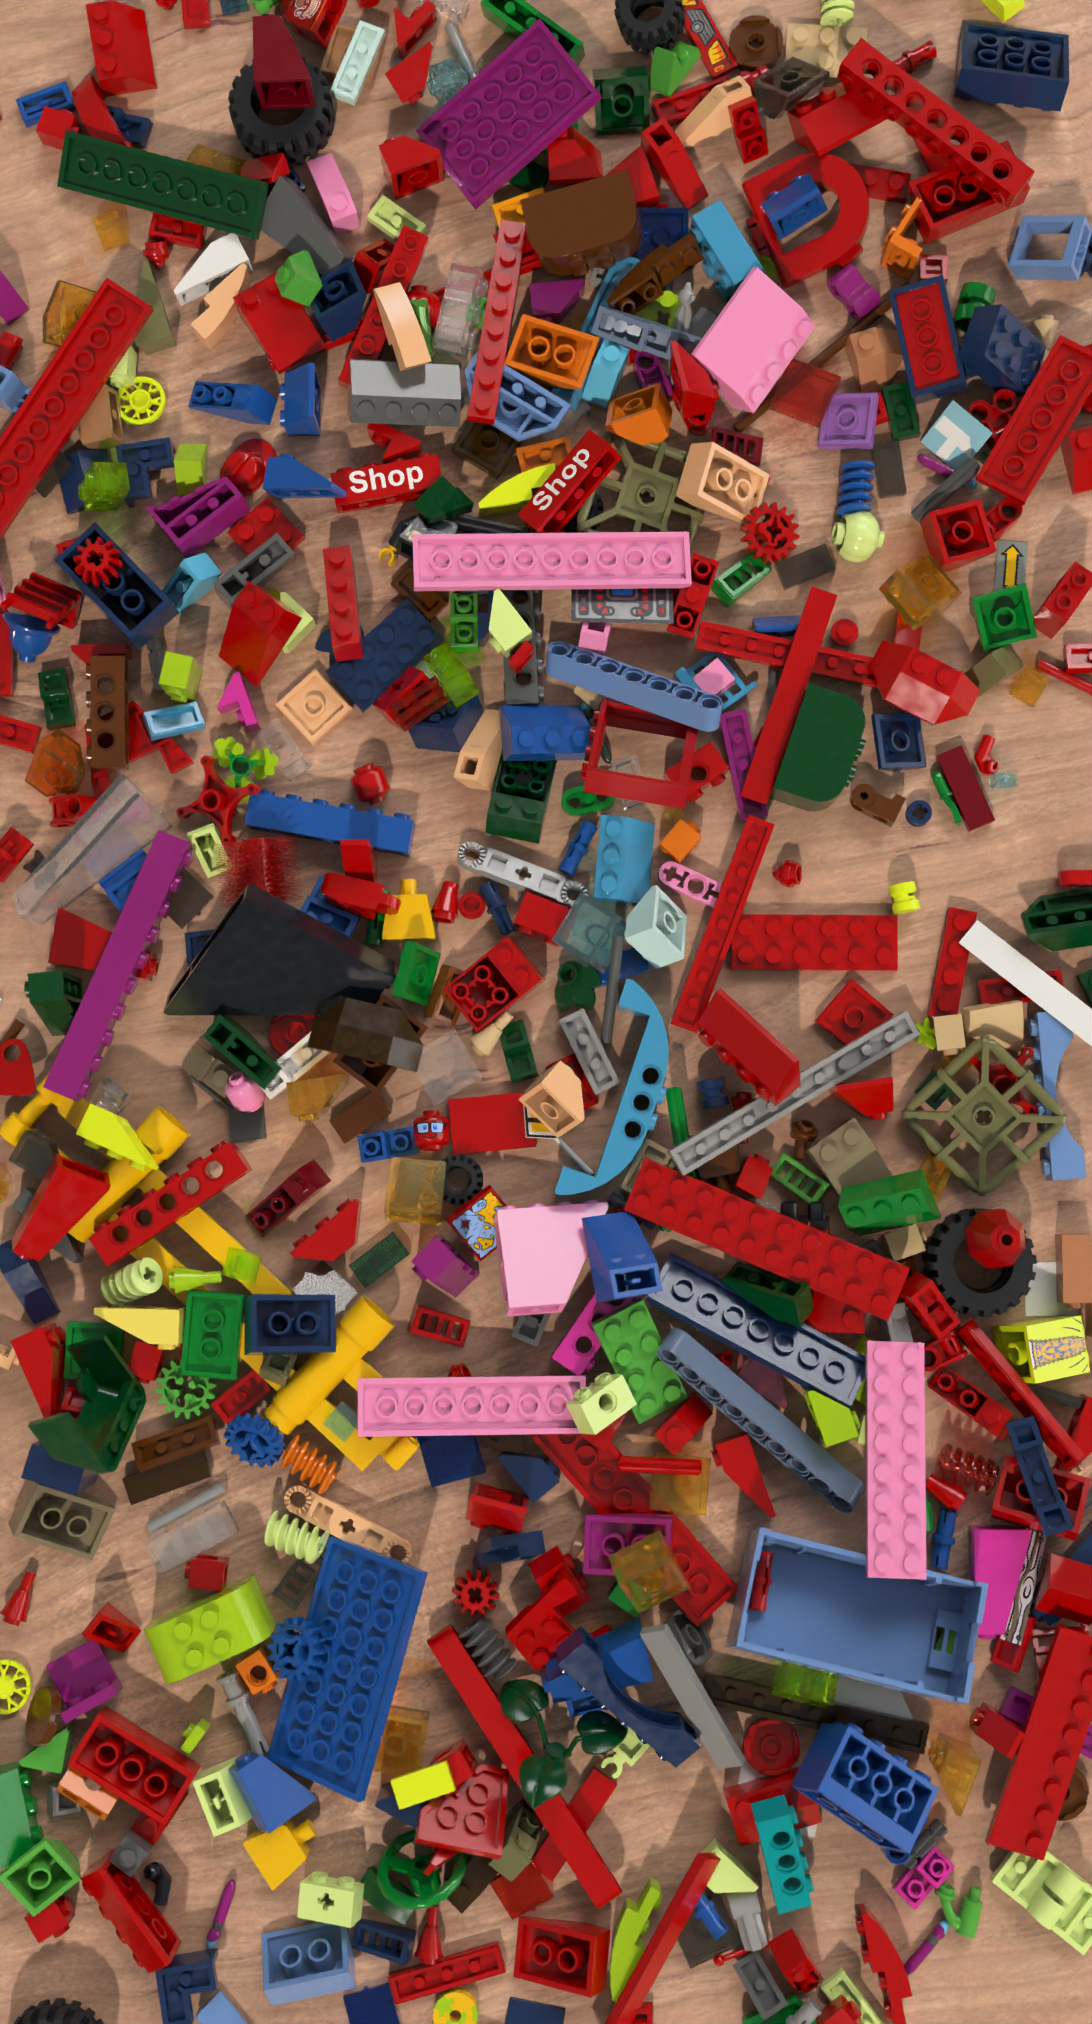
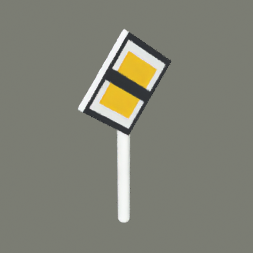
[523,1105,593,1175]

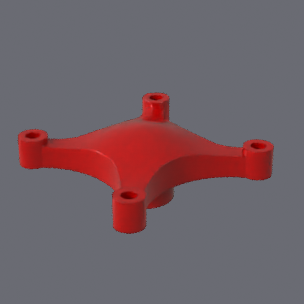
[176,756,261,845]
[968,1046,1037,1115]

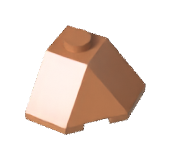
[845,327,903,393]

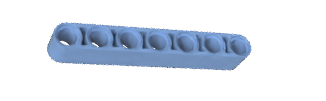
[545,641,723,732]

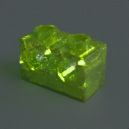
[78,462,130,511]
[423,643,480,708]
[771,1661,839,1708]

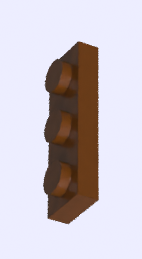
[131,1415,221,1472]

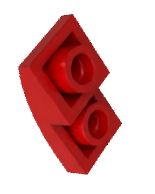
[728,96,769,164]

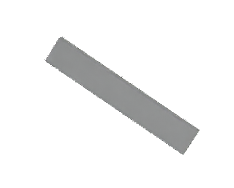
[640,1623,745,1769]

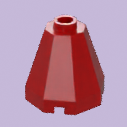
[964,1209,1026,1269]

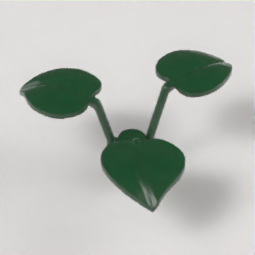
[500,1679,628,1810]

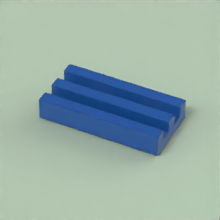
[15,81,77,128]

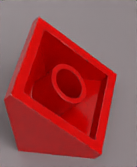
[1034,1552,1092,1626]

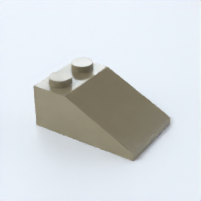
[806,1118,893,1198]
[8,1480,115,1560]

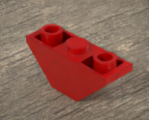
[667,553,720,640]
[290,1198,361,1261]

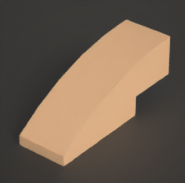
[191,263,251,350]
[373,282,431,371]

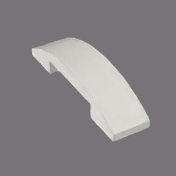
[260,1032,330,1100]

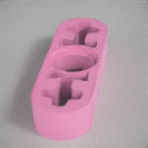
[658,861,722,909]

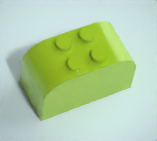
[143,1573,277,1684]

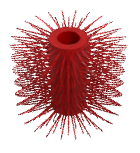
[214,835,304,908]

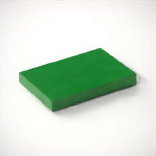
[180,1289,245,1380]

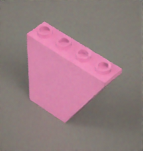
[493,1200,608,1317]

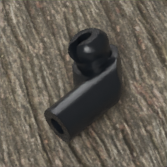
[143,1862,172,1905]

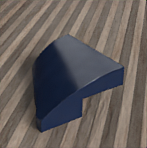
[473,1530,546,1569]

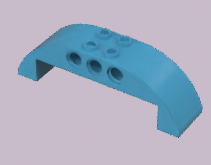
[554,978,669,1195]

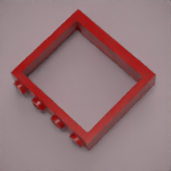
[580,698,698,809]

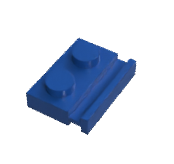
[98,848,147,912]

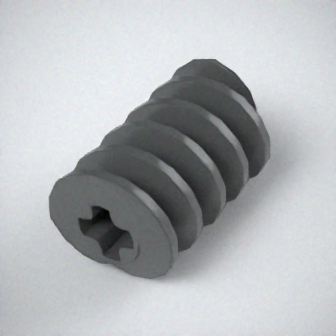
[458,1617,518,1683]

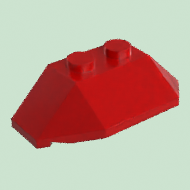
[869,640,981,726]

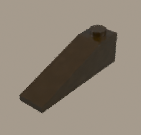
[442,1798,538,1914]

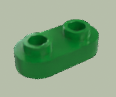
[561,785,615,817]

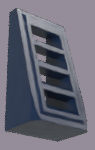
[352,1918,417,1966]

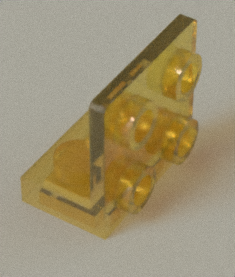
[384,1157,446,1226]

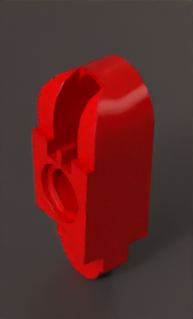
[320,873,401,919]

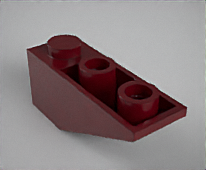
[246,1159,331,1237]

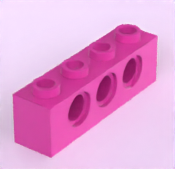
[551,1292,641,1376]

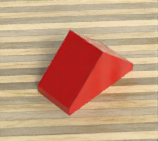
[82,1602,141,1653]

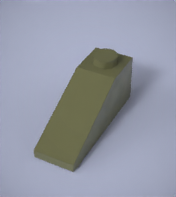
[134,260,177,355]

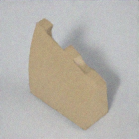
[961,1000,1024,1052]

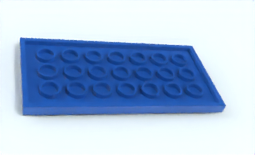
[267,1535,428,1802]

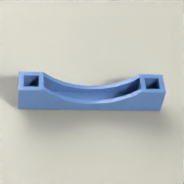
[1028,1012,1086,1181]

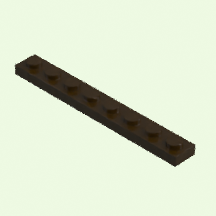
[703,1672,930,1754]

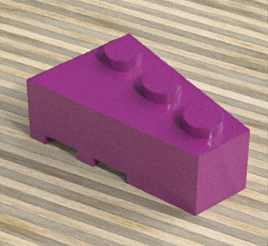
[146,476,250,558]
[411,1234,479,1298]

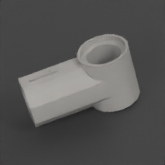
[727,1891,768,1952]

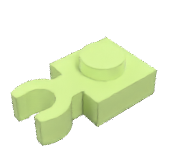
[601,1727,650,1779]

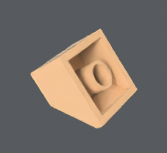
[518,1061,585,1138]

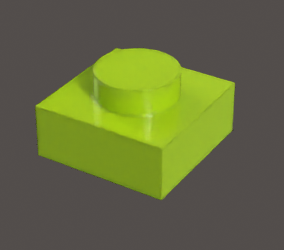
[180,1718,211,1755]

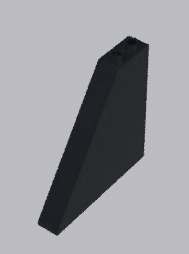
[163,883,396,1015]

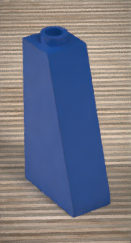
[542,1618,654,1704]

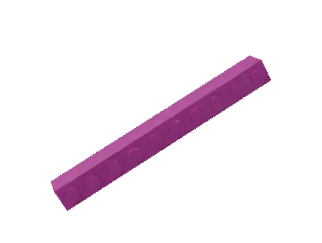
[43,830,195,1102]

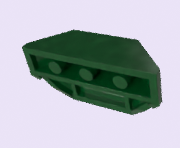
[1021,888,1092,952]

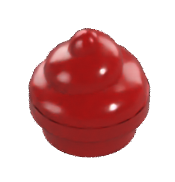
[143,241,170,270]
[772,860,802,888]

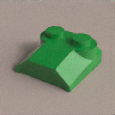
[970,583,1037,652]

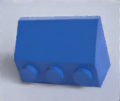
[499,705,592,761]

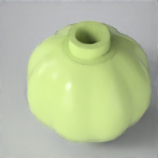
[831,511,884,563]

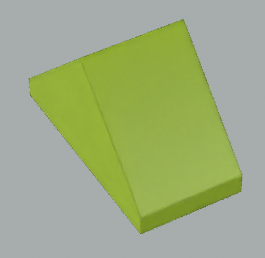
[174,443,207,497]

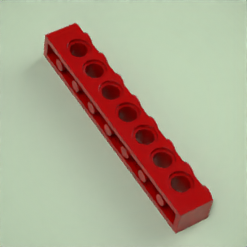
[837,38,1035,209]

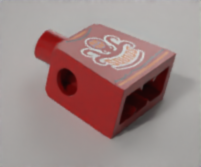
[280,0,348,48]

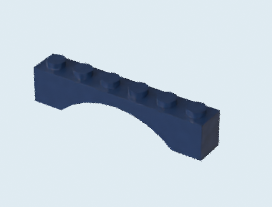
[556,1626,701,1768]

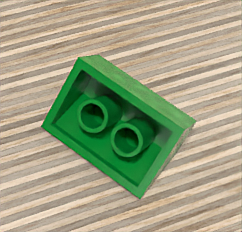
[838,1169,941,1236]
[0,1761,44,1870]

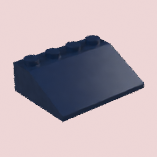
[954,21,1069,112]

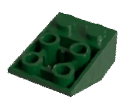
[485,753,557,844]

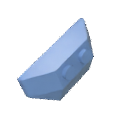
[464,351,571,441]

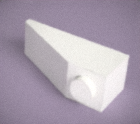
[174,233,253,306]

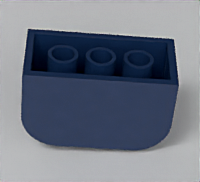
[55,522,179,650]

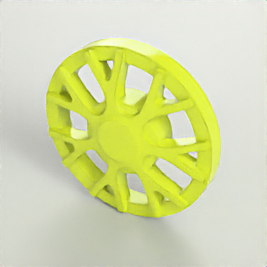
[118,376,166,426]
[0,1659,32,1715]

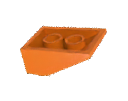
[505,314,600,390]

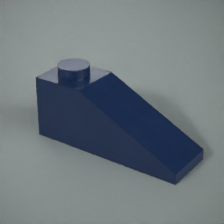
[0,1240,60,1324]

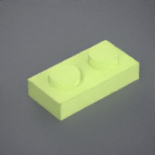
[367,195,427,241]

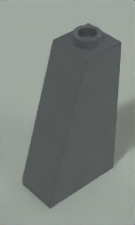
[261,176,354,275]

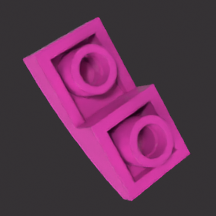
[891,1846,956,1910]

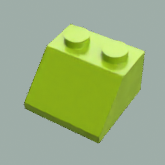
[801,1386,861,1447]

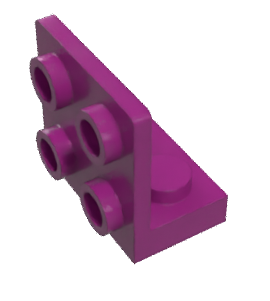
[46,1640,123,1724]

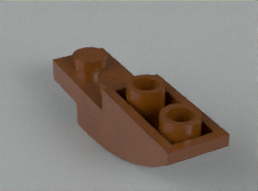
[607,233,704,315]

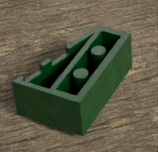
[24,970,83,1036]

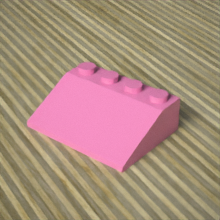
[691,267,815,413]

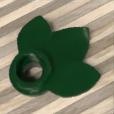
[554,961,602,1012]

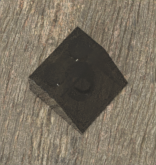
[752,57,830,120]

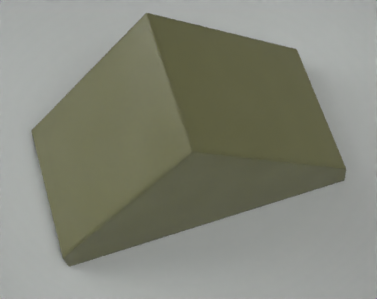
[964,645,1023,698]

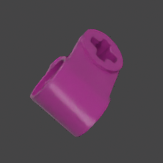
[633,351,672,397]

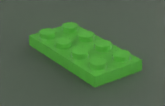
[591,1297,688,1424]

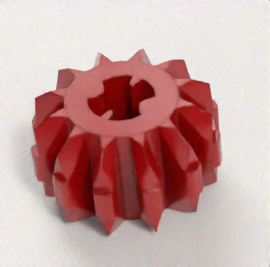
[73,537,123,587]
[452,1568,500,1618]

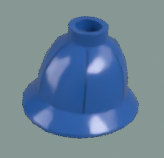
[3,613,60,662]

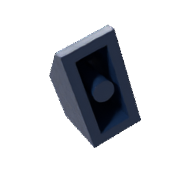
[498,1451,561,1503]

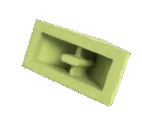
[280,592,316,653]
[187,823,233,878]

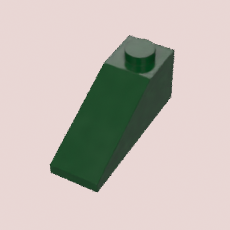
[203,1014,283,1090]
[722,1262,814,1327]

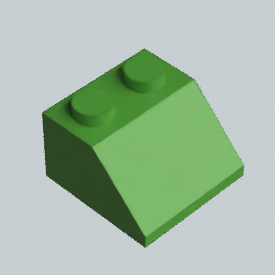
[0,1837,81,1917]

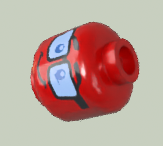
[413,1110,450,1151]

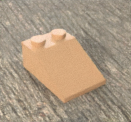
[676,442,769,524]

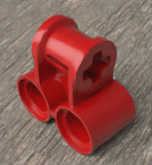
[967,389,1017,451]

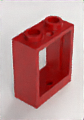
[1033,561,1092,639]

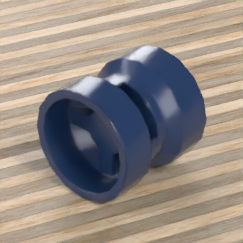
[697,1077,729,1110]

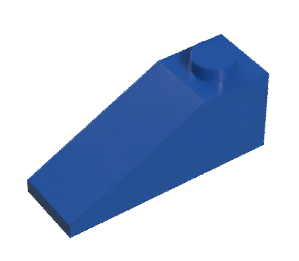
[263,454,347,498]

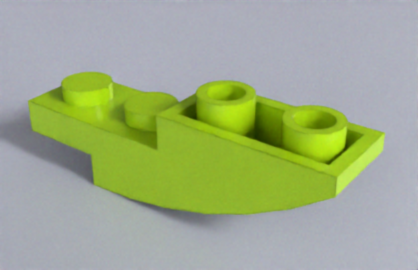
[610,1877,663,2002]

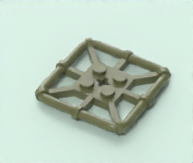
[575,431,704,551]
[901,1036,1067,1196]

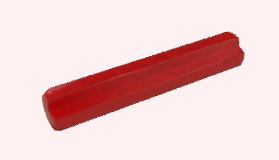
[618,1456,702,1475]

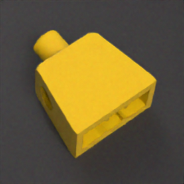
[382,879,437,943]
[243,1818,317,1891]

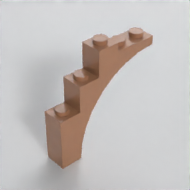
[1055,1234,1092,1337]

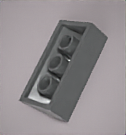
[347,359,461,427]

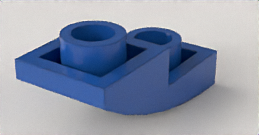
[357,1126,421,1163]

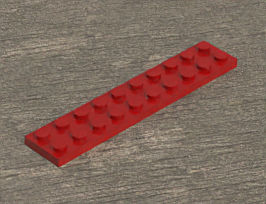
[0,277,154,538]
[624,1157,910,1321]
[529,1373,738,1627]

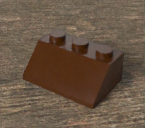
[333,994,428,1095]

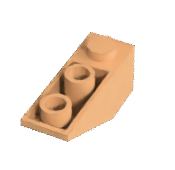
[674,75,752,148]
[453,709,502,791]

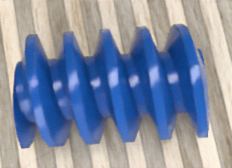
[836,460,875,519]

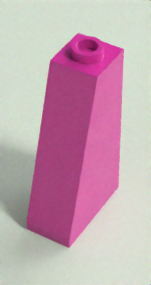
[968,1525,1031,1639]

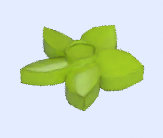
[914,1017,936,1050]

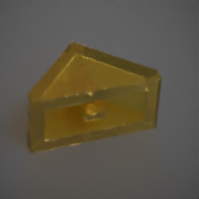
[918,1151,951,1203]

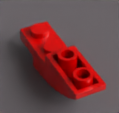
[855,1904,912,2024]

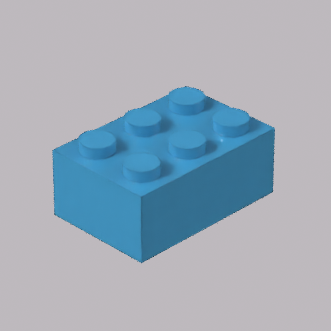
[689,200,763,303]

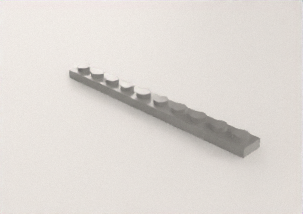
[668,1010,920,1176]

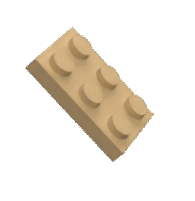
[783,23,868,83]

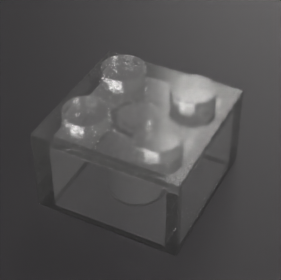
[415,1029,484,1107]

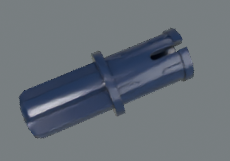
[479,880,515,936]

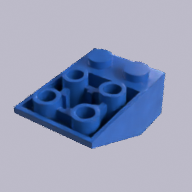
[582,1211,663,1303]

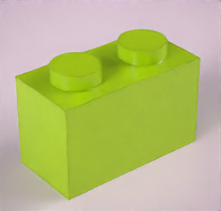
[158,651,203,704]

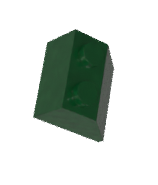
[592,66,650,136]

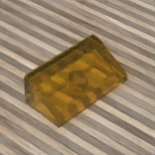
[186,144,246,175]

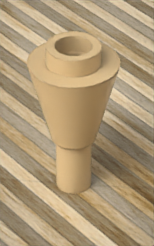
[1031,315,1059,368]
[469,1010,514,1056]

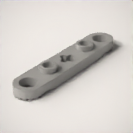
[457,841,588,910]

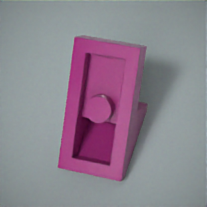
[217,672,261,732]

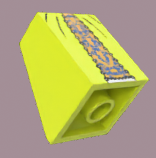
[992,1316,1090,1384]

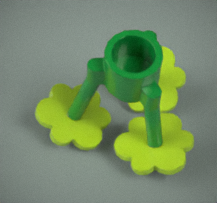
[212,736,279,805]

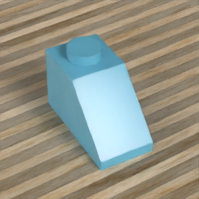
[582,339,630,409]
[162,552,222,615]

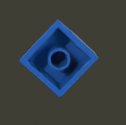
[761,173,828,240]
[280,363,321,436]

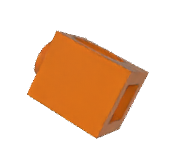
[658,819,702,864]
[235,1644,281,1695]

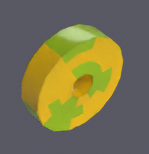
[432,1988,479,2024]

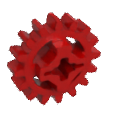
[740,502,800,563]

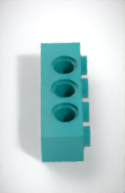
[751,1795,814,1914]

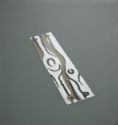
[1000,1530,1047,1645]

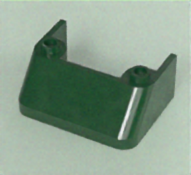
[28,1335,146,1474]

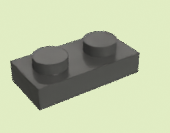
[732,1950,788,2020]

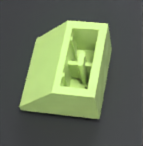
[193,1751,253,1837]

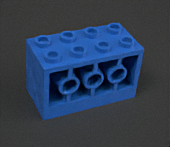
[791,1721,939,1854]

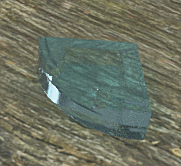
[989,773,1018,789]

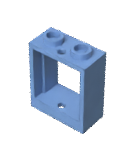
[1008,215,1092,281]

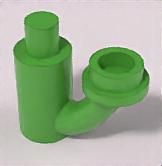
[934,1883,983,1938]

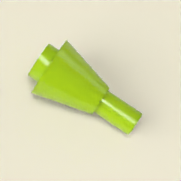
[169,1266,222,1294]

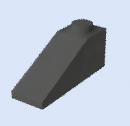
[213,533,295,610]

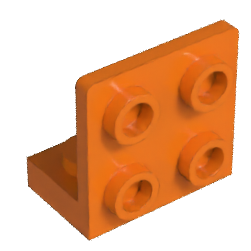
[881,197,923,281]

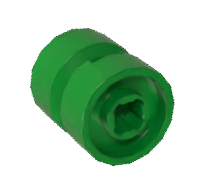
[953,282,996,333]

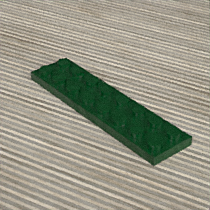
[57,130,269,240]

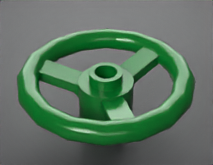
[377,1830,466,1910]

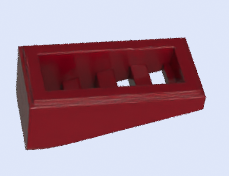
[709,427,764,466]

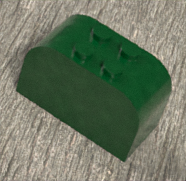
[769,683,866,812]

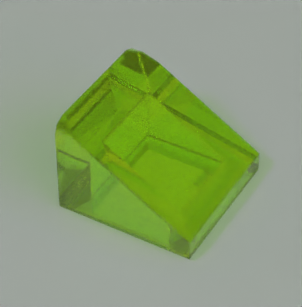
[223,1247,262,1283]

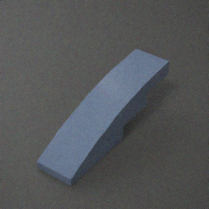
[591,305,702,360]

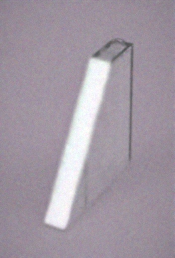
[11,773,173,925]

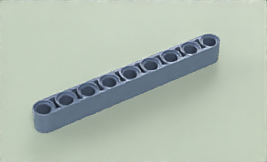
[657,1328,864,1513]

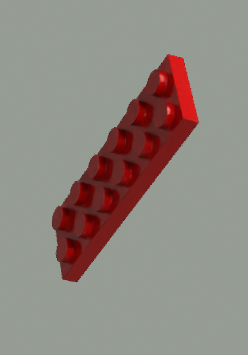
[976,335,1092,505]
[731,914,898,971]

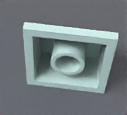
[624,885,687,969]

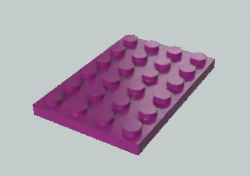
[416,19,602,210]

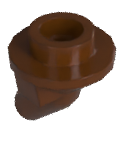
[790,1120,818,1161]

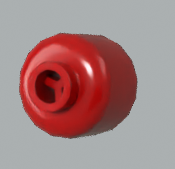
[350,762,391,806]

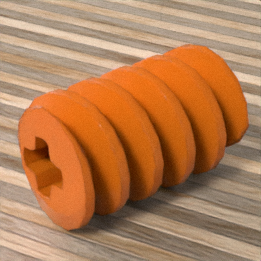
[280,1434,341,1495]

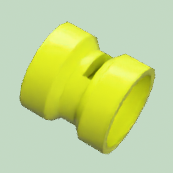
[888,881,921,915]

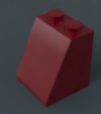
[253,14,316,109]

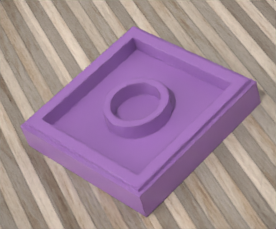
[818,392,879,450]

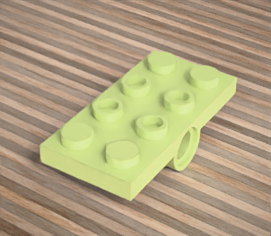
[990,1850,1092,1955]

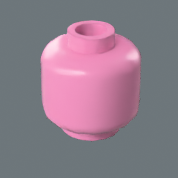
[225,1071,266,1113]

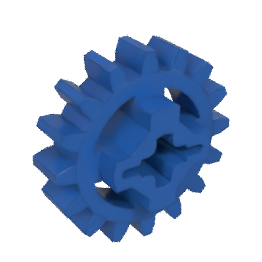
[224,1413,286,1468]
[267,1617,326,1682]

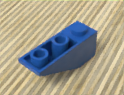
[188,381,277,425]

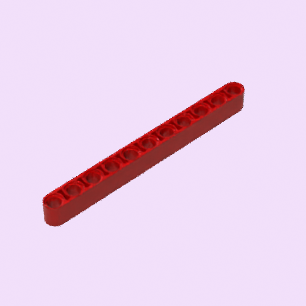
[427,1624,623,1910]

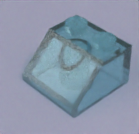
[552,892,626,973]

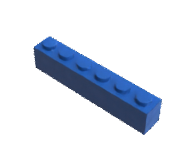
[245,789,416,857]

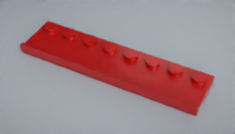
[985,1623,1092,1861]

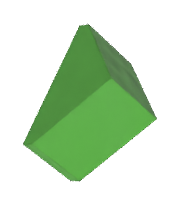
[19,1721,76,1774]

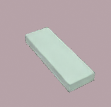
[330,20,385,106]

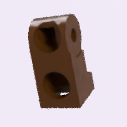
[850,784,906,827]

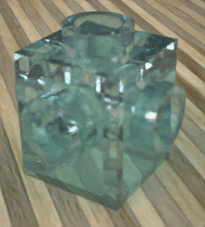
[427,59,468,106]

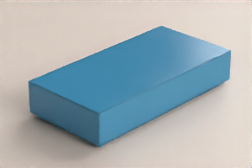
[143,701,205,741]

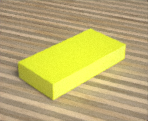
[390,1760,456,1810]

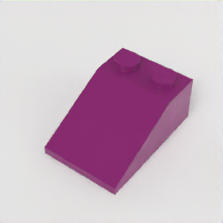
[583,1513,672,1579]

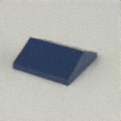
[54,449,120,515]
[871,713,926,772]

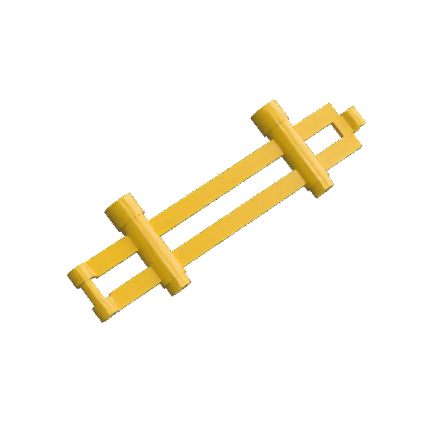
[0,1073,420,1472]

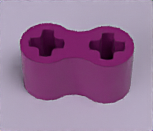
[827,263,881,321]

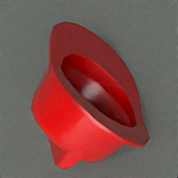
[220,439,277,497]

